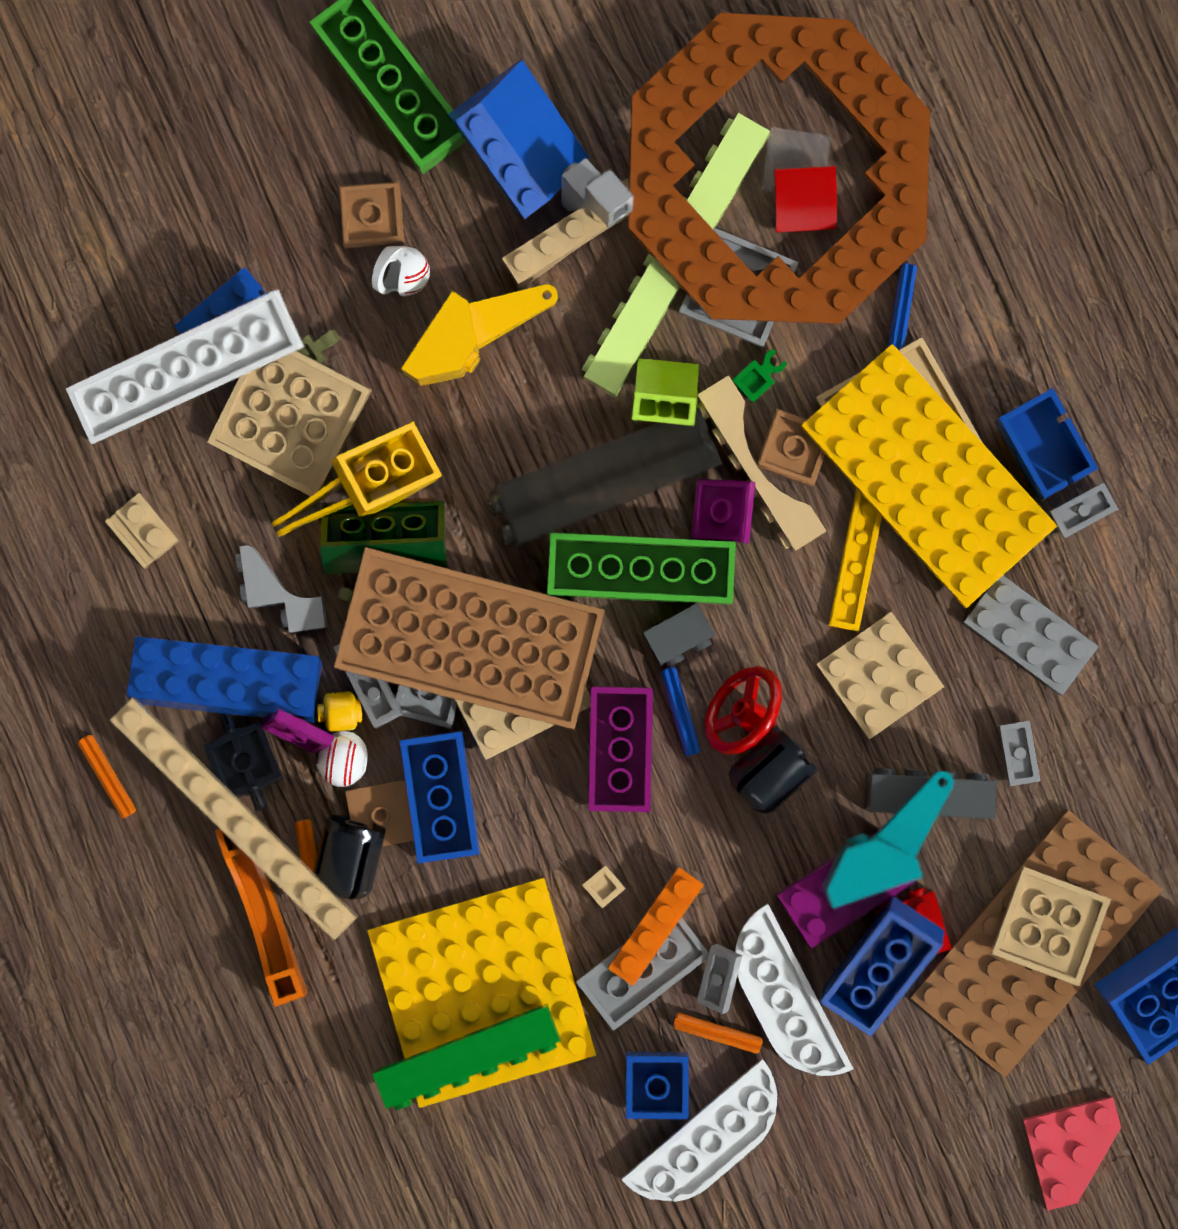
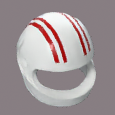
[372,246,430,296]
[316,731,368,787]

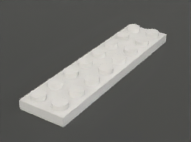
[66,290,304,445]

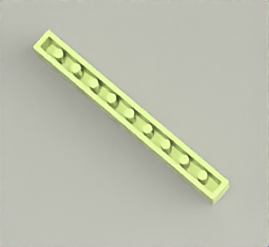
[582,113,770,398]

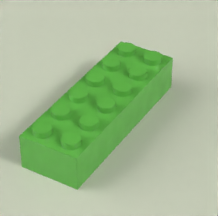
[309,0,466,175]
[547,533,736,605]

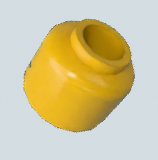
[317,691,362,732]

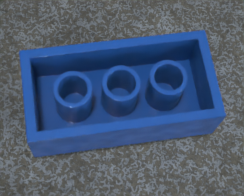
[400,731,480,864]
[820,896,944,1036]

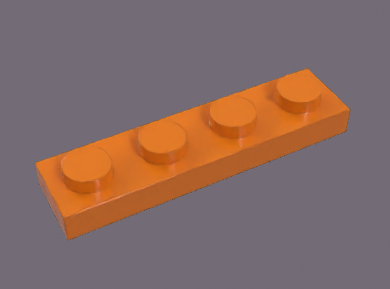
[608,866,704,986]

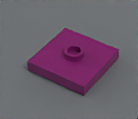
[691,479,755,544]
[260,709,335,754]

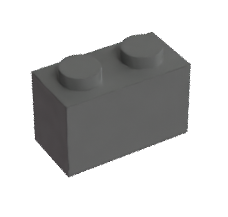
[643,603,715,667]

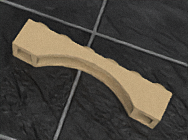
[502,178,674,289]
[696,375,826,552]

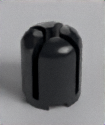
[728,725,819,814]
[313,815,386,900]

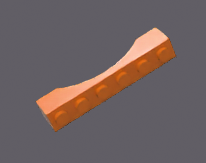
[215,829,308,1007]

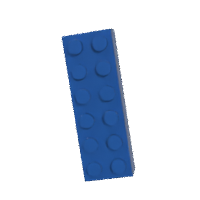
[127,636,322,723]

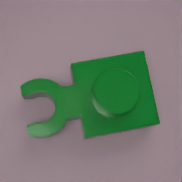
[732,349,787,404]

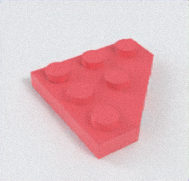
[1022,1096,1121,1211]

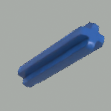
[887,263,917,350]
[660,667,701,756]

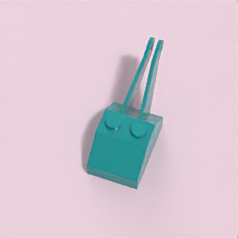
[822,771,954,908]

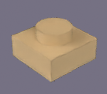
[582,865,626,908]

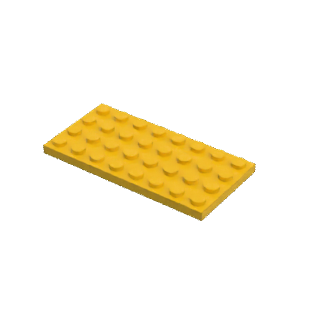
[800,344,1057,608]

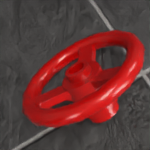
[704,666,782,755]

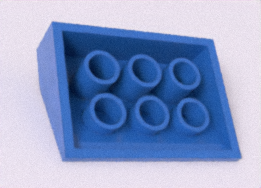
[448,59,589,219]
[1094,927,1178,1065]

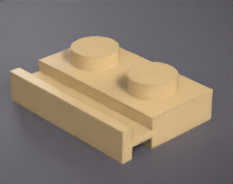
[105,493,180,569]

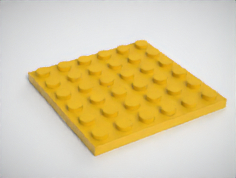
[367,877,596,1108]

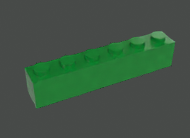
[373,1003,561,1111]

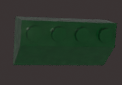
[320,501,447,574]

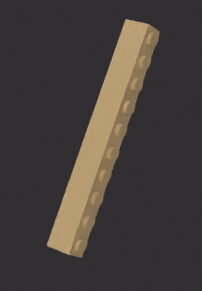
[110,698,358,940]

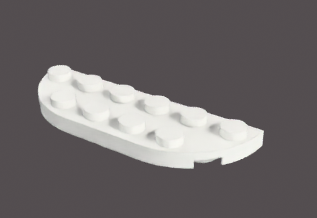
[735,903,853,1076]
[622,1058,777,1202]

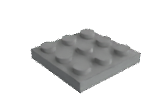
[679,228,799,348]

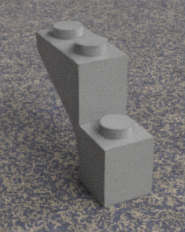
[561,158,634,228]
[236,546,328,633]

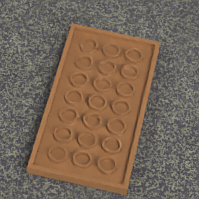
[334,547,605,730]
[910,810,1163,1078]

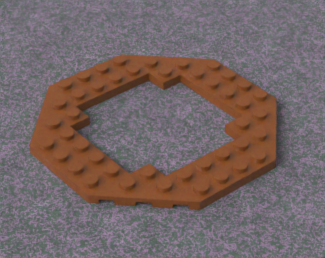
[627,13,930,325]

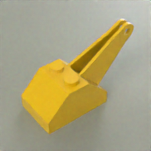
[401,284,558,386]
[271,422,442,537]

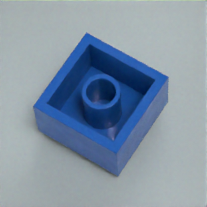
[626,1052,689,1119]

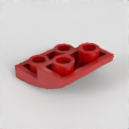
[773,166,837,233]

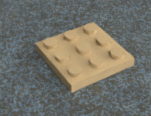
[816,612,944,740]
[990,866,1111,986]

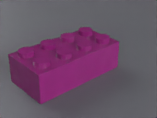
[588,687,653,812]
[776,828,916,948]

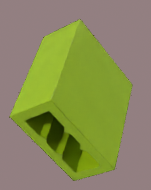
[632,358,699,426]

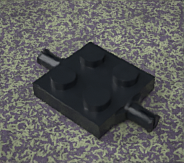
[203,714,284,811]

